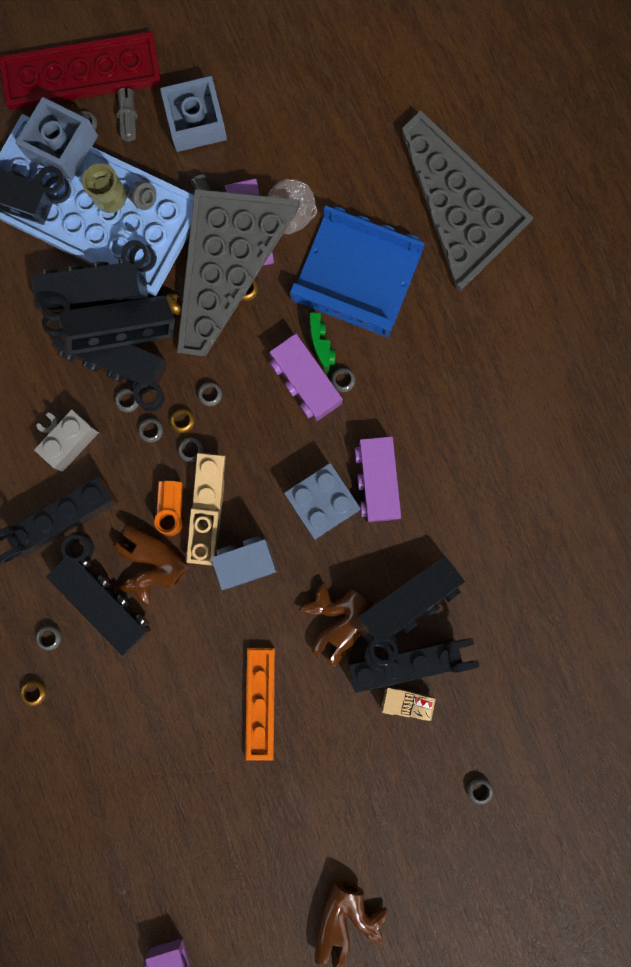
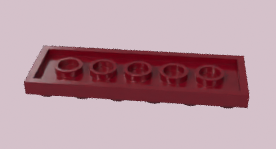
[0,31,162,110]

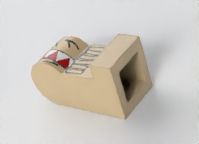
[381,686,436,721]

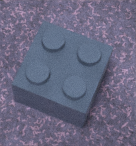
[160,76,227,152]
[15,97,98,181]
[284,463,360,540]
[211,536,278,590]

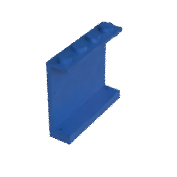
[290,205,425,338]

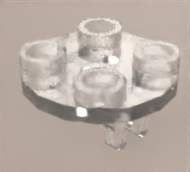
[267,179,317,234]

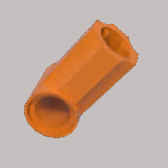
[154,481,183,536]

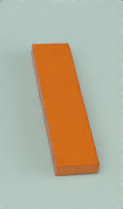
[246,648,275,761]

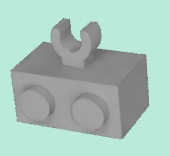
[34,410,99,472]

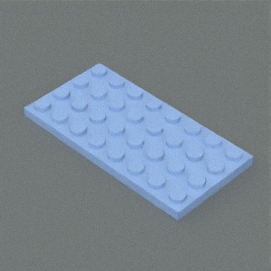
[0,114,194,296]

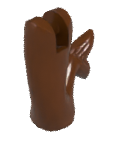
[112,523,189,605]
[298,582,375,667]
[314,881,387,967]

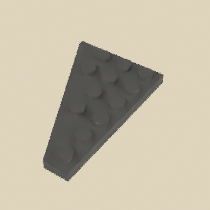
[401,110,533,292]
[177,189,300,356]

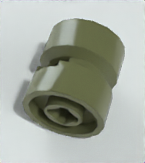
[82,163,127,213]

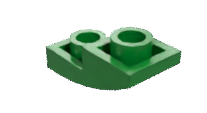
[310,313,335,372]

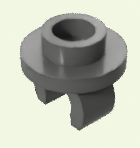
[126,181,157,210]

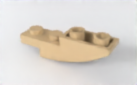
[186,452,226,566]

